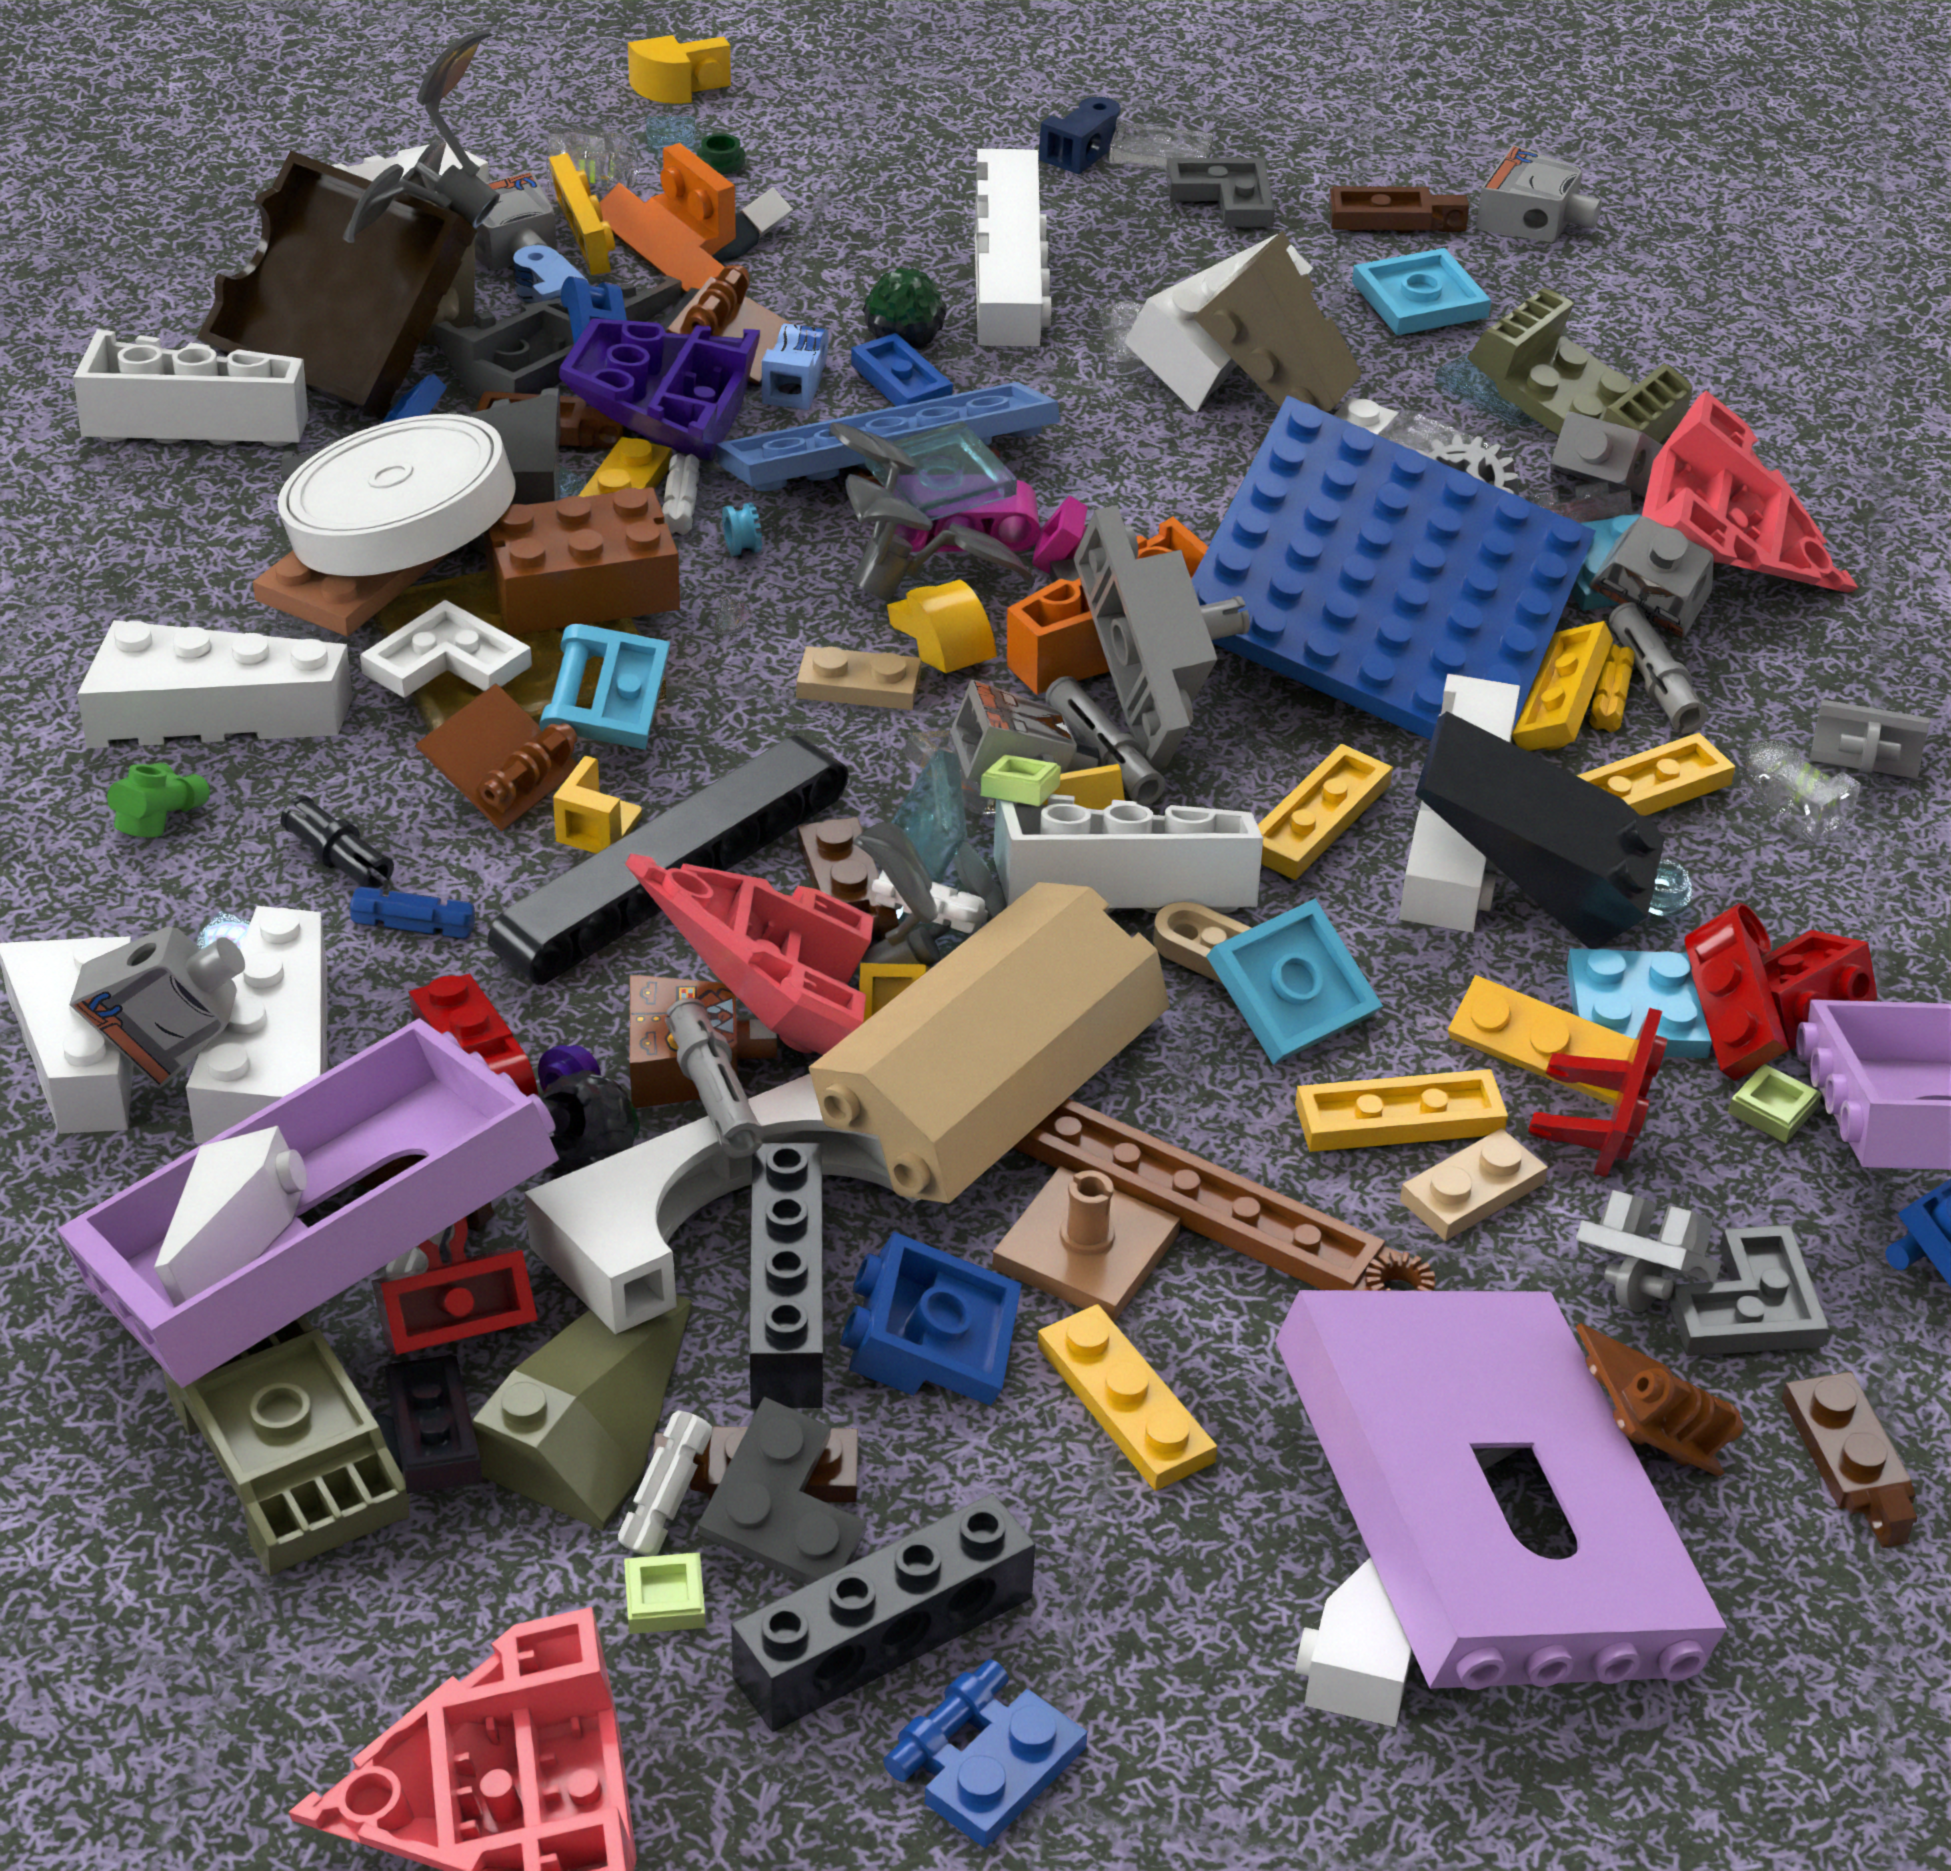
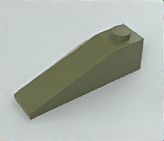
[473,1295,692,1531]

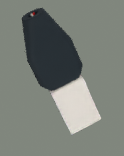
[712,187,793,263]

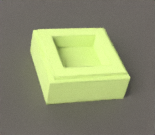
[980,754,1061,806]
[1728,1064,1822,1143]
[624,1552,706,1634]

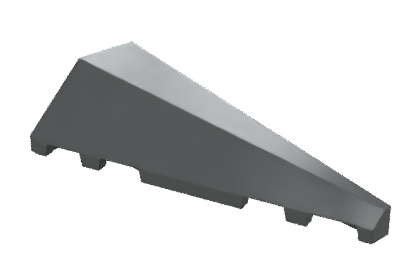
[435,275,682,401]
[281,388,561,505]

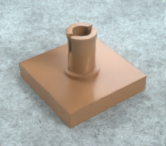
[992,1166,1181,1322]

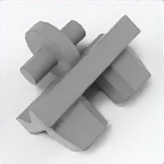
[1810,699,1930,779]
[1576,1190,1721,1312]

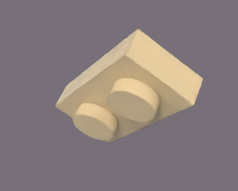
[796,646,921,710]
[1400,1128,1548,1241]

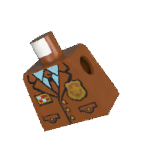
[630,975,777,1108]

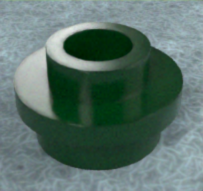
[697,133,746,175]

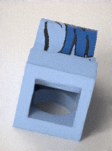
[513,245,588,303]
[762,323,829,410]

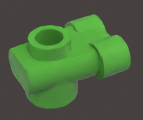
[107,762,210,837]

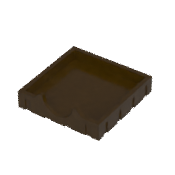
[197,150,477,420]

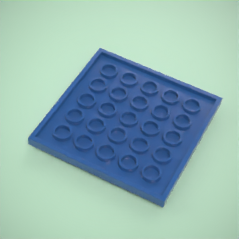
[1191,395,1596,740]

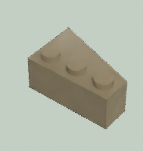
[1193,230,1362,413]

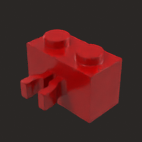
[371,1216,538,1355]

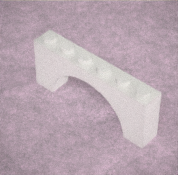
[524,1074,921,1335]

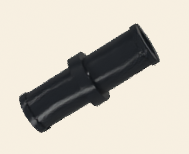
[280,795,394,889]

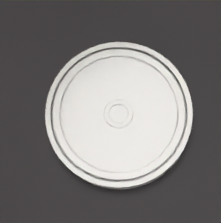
[278,414,516,576]

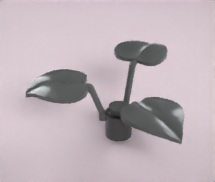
[343,30,500,243]
[829,422,1035,600]
[853,822,1007,969]

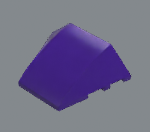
[559,318,760,461]

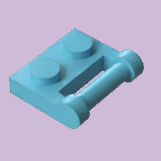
[539,624,670,750]

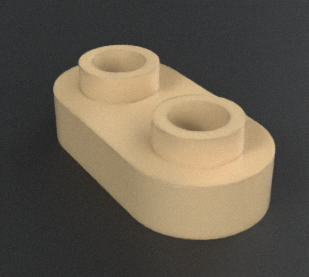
[1153,902,1251,985]

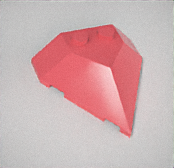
[1642,390,1858,593]
[625,853,874,1055]
[288,1607,637,1871]

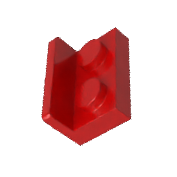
[1761,930,1877,1049]

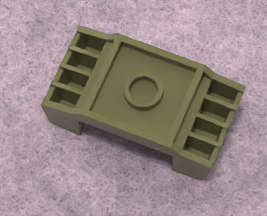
[1467,288,1693,461]
[162,1314,410,1577]

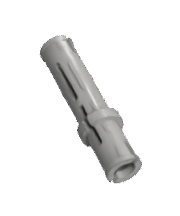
[1608,602,1708,733]
[1046,676,1166,806]
[665,998,765,1158]

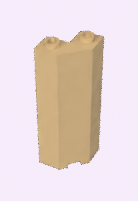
[809,882,1170,1204]

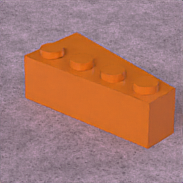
[1007,517,1208,695]

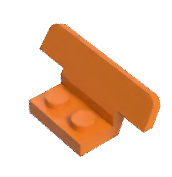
[599,143,736,294]

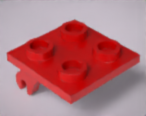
[1528,1007,1668,1177]

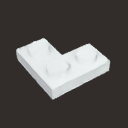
[360,600,532,698]

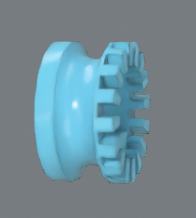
[722,502,762,557]

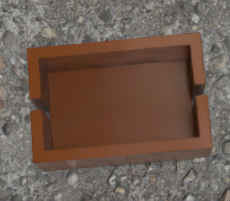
[484,487,680,635]

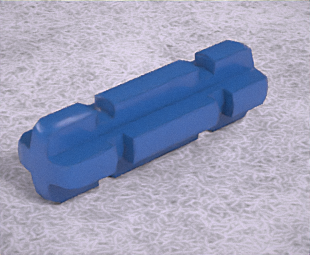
[350,886,475,939]

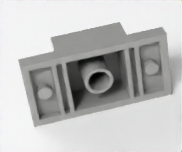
[1073,505,1250,770]

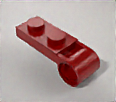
[1684,903,1789,1081]
[408,973,538,1097]

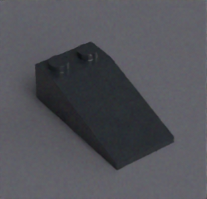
[1415,711,1665,949]

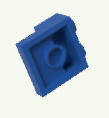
[841,1231,1022,1406]

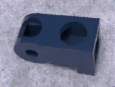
[1038,97,1121,175]

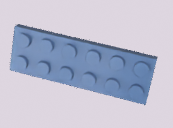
[715,382,1060,491]

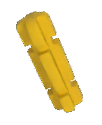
[1589,644,1635,733]

